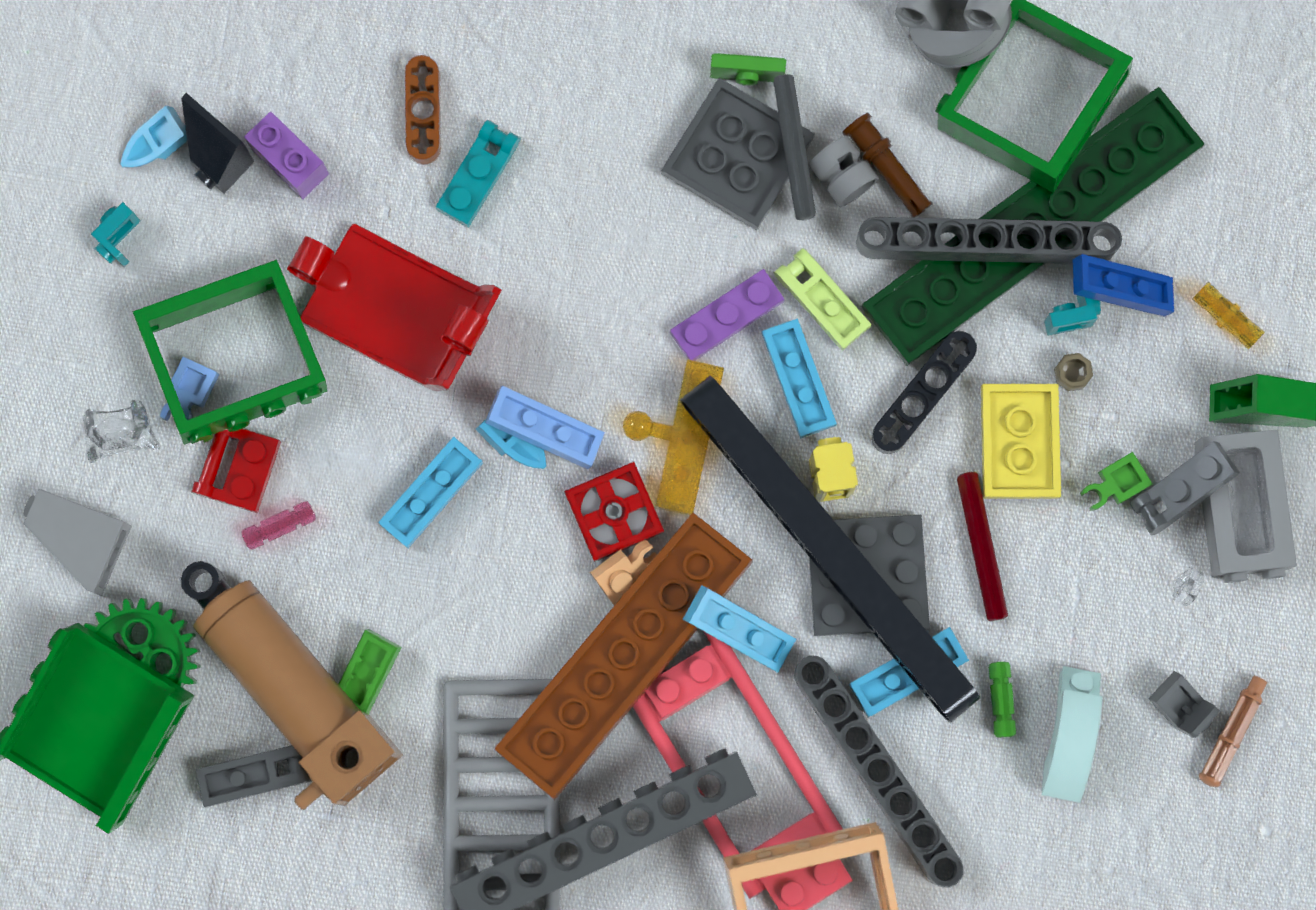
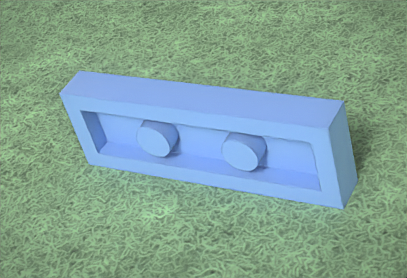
[485,386,605,469]

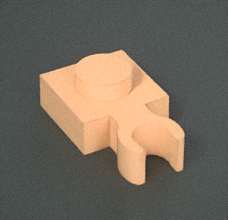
[590,540,657,605]

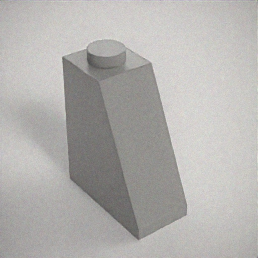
[24,489,132,596]

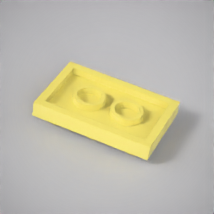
[981,384,1061,499]

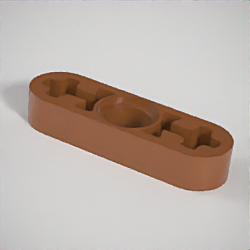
[405,55,441,165]

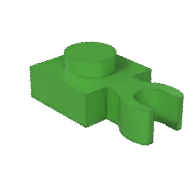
[1080,452,1153,511]

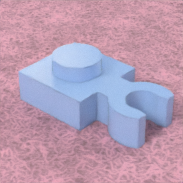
[160,357,219,421]

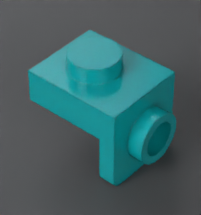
[91,202,141,267]

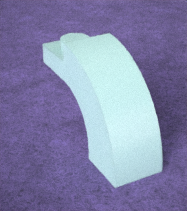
[1042,666,1103,803]

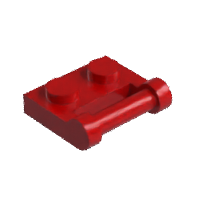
[191,429,281,514]

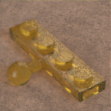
[623,359,724,516]

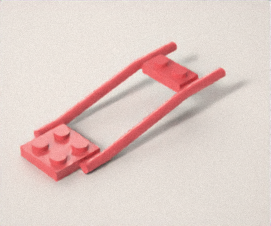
[632,631,853,910]

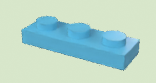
[762,318,837,439]
[378,437,483,549]
[683,585,796,673]
[849,627,969,718]

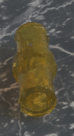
[1192,281,1265,349]

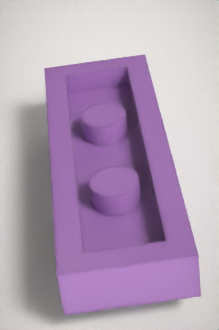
[670,269,785,363]

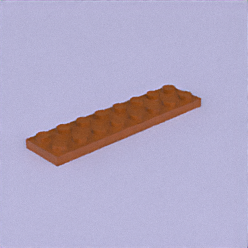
[494,513,753,800]

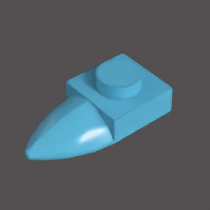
[120,106,187,168]
[476,419,546,469]

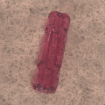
[241,501,316,550]

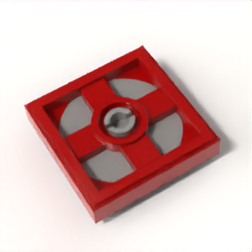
[564,462,664,562]

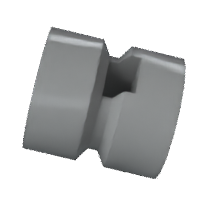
[809,136,879,207]

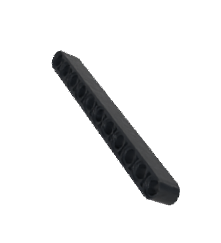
[680,376,980,723]

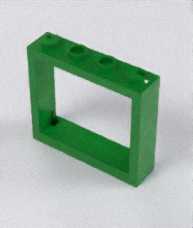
[935,0,1133,193]
[132,259,328,445]

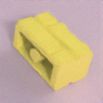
[808,437,858,502]

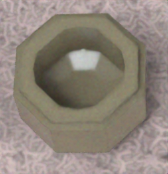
[1054,353,1093,392]

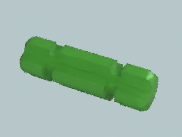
[989,661,1016,738]

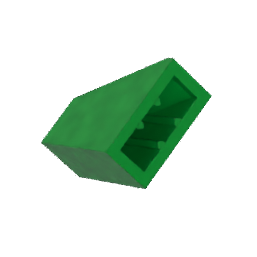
[1209,374,1316,428]

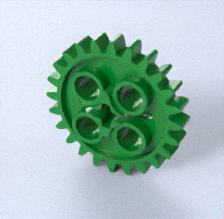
[84,598,201,688]

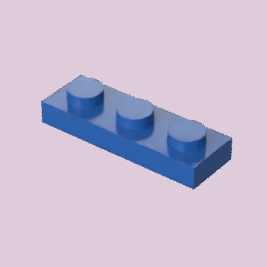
[1073,254,1174,317]

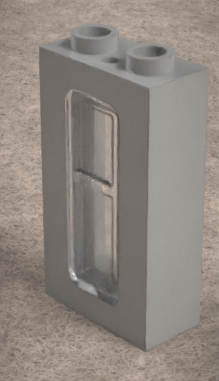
[1194,430,1297,583]

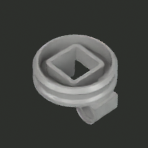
[895,0,1012,68]

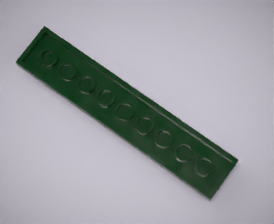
[861,87,1205,366]

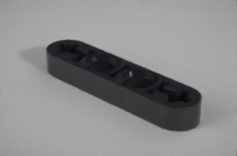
[871,331,977,454]

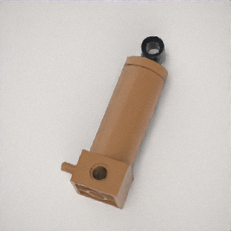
[181,561,403,810]

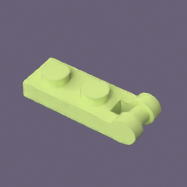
[774,248,872,351]

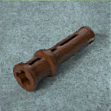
[842,112,933,218]

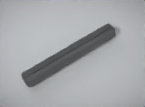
[774,74,816,221]

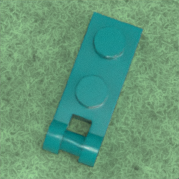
[435,120,521,228]

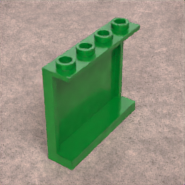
[0,622,195,834]

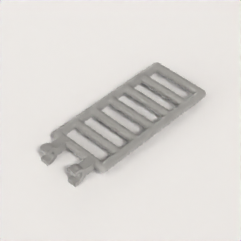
[443,679,560,910]

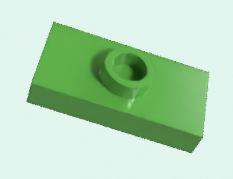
[710,53,786,86]
[338,629,402,714]

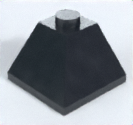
[181,93,255,194]

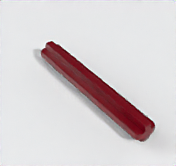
[957,472,1008,621]

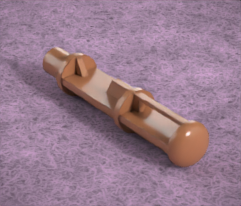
[1199,676,1268,787]

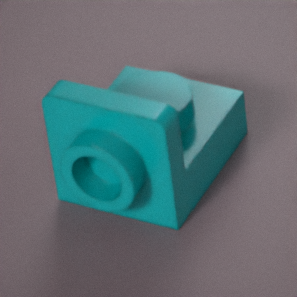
[1044,295,1101,336]

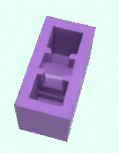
[244,111,329,199]

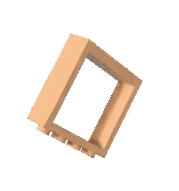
[723,822,898,910]

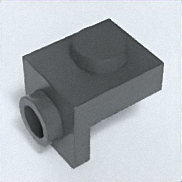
[1148,671,1220,738]

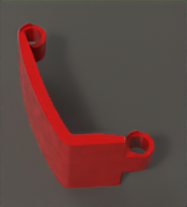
[287,224,502,391]

